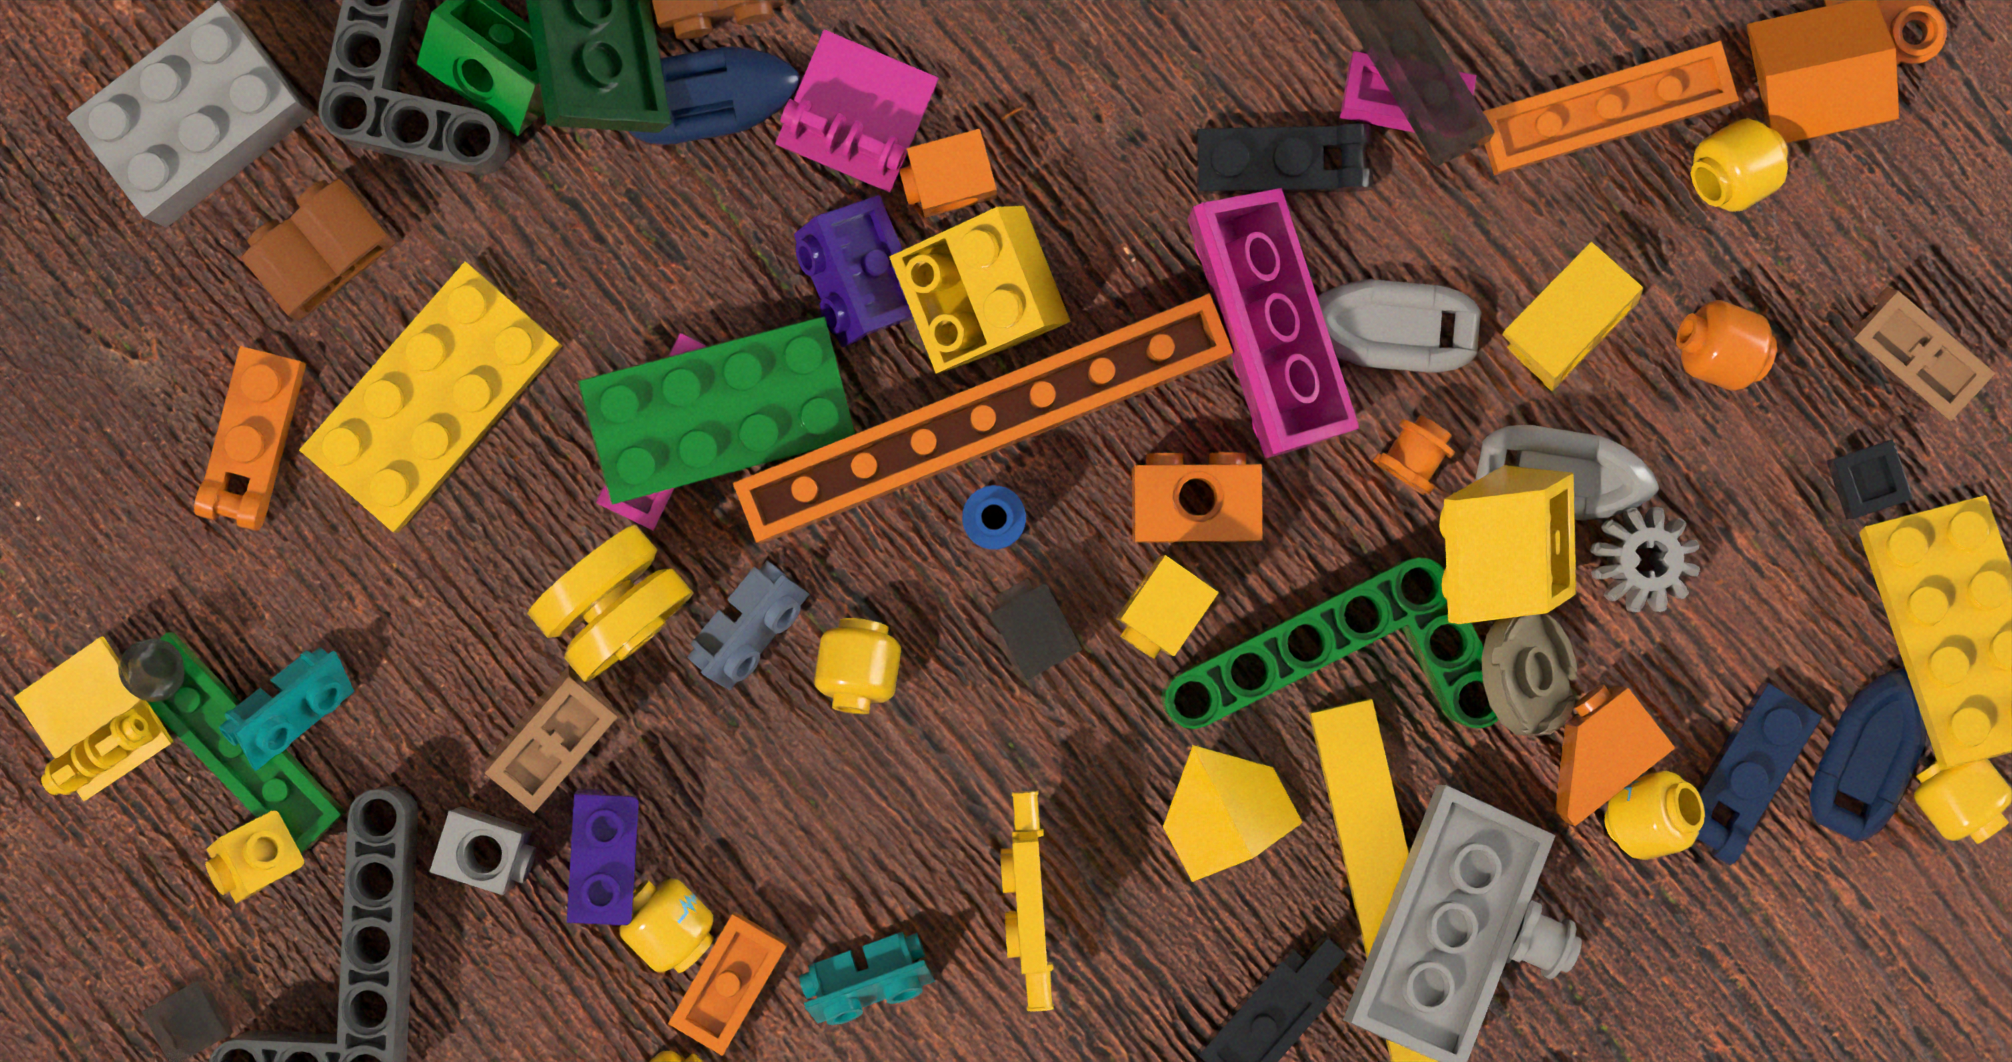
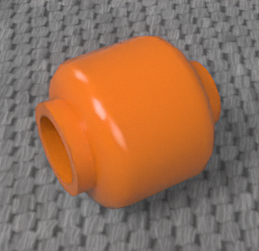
[1676,300,1777,391]

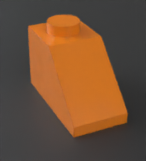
[1555,684,1675,826]

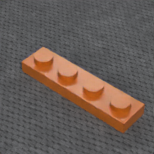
[1476,41,1739,176]

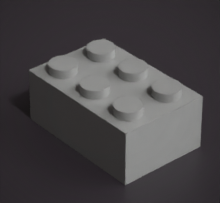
[67,1,314,228]

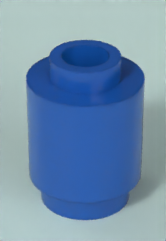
[962,485,1026,550]

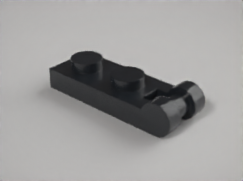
[1196,124,1373,195]

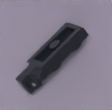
[1197,932,1347,1062]

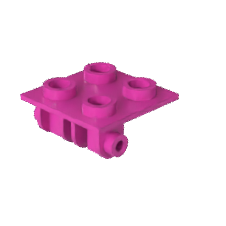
[775,29,939,193]

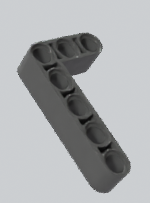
[319,0,510,175]
[209,785,418,1062]

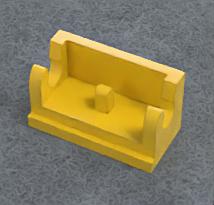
[1503,242,1643,391]

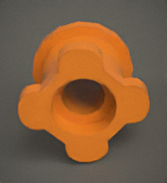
[1373,415,1455,495]

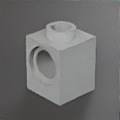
[430,806,536,895]

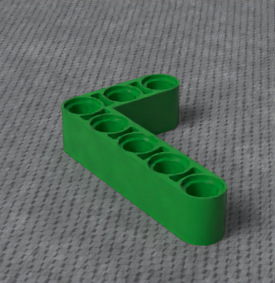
[1161,557,1499,729]

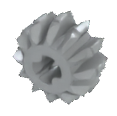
[1590,507,1700,612]

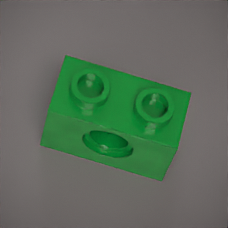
[416,0,545,136]

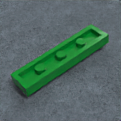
[127,632,347,855]

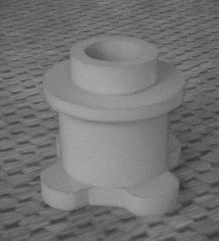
[1506,900,1582,980]

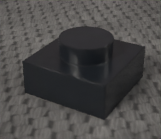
[1826,439,1913,520]

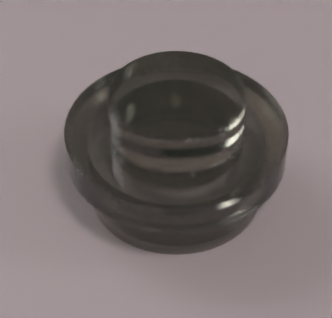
[118,639,184,702]

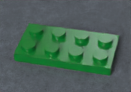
[577,316,855,505]

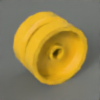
[527,524,694,682]

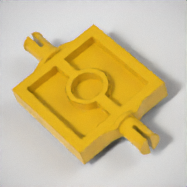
[1000,791,1054,1011]

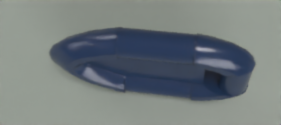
[628,46,800,145]
[1809,667,1927,842]

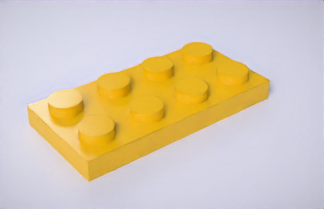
[299,262,563,533]
[1859,495,2012,771]

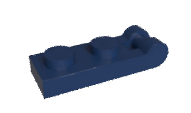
[1695,682,1822,866]

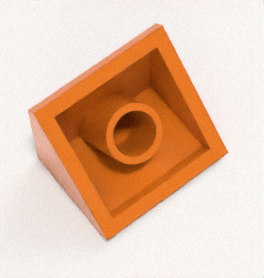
[1746,0,1899,144]

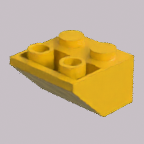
[889,206,1071,373]
[1440,465,1576,624]

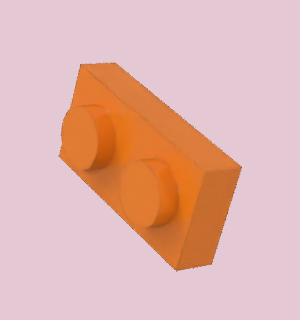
[668,911,788,1056]

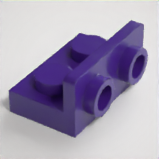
[794,195,913,348]
[567,789,639,925]

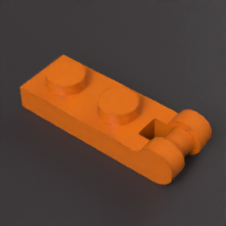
[194,346,307,531]

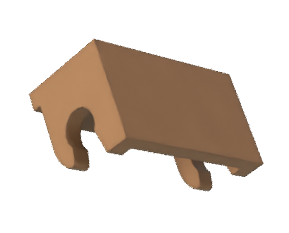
[1851,287,1996,421]
[485,665,618,813]

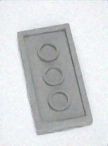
[1343,785,1556,1062]

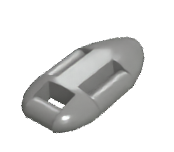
[1317,279,1481,373]
[1475,425,1659,521]

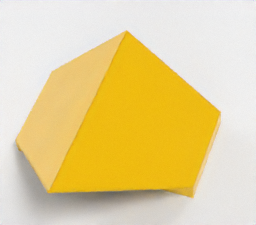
[1162,745,1303,882]

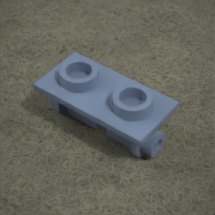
[687,560,810,690]

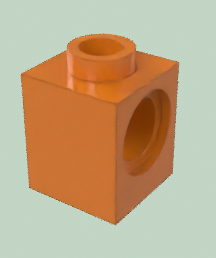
[899,129,997,218]

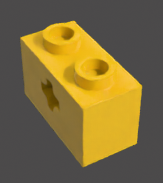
[1116,555,1219,659]

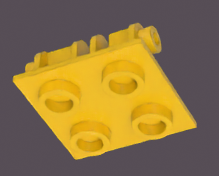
[14,636,174,802]

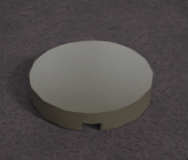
[1482,614,1577,736]

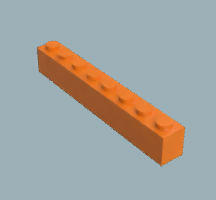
[733,293,1233,544]

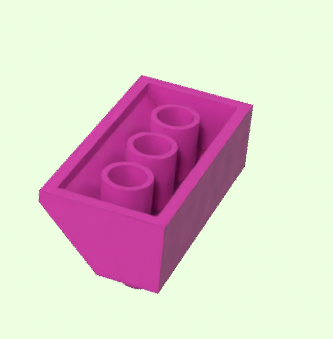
[1187,188,1360,459]

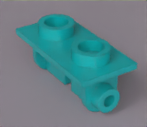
[219,647,355,771]
[799,931,935,1025]

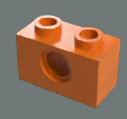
[1132,453,1263,543]

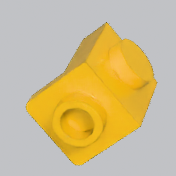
[205,811,304,904]

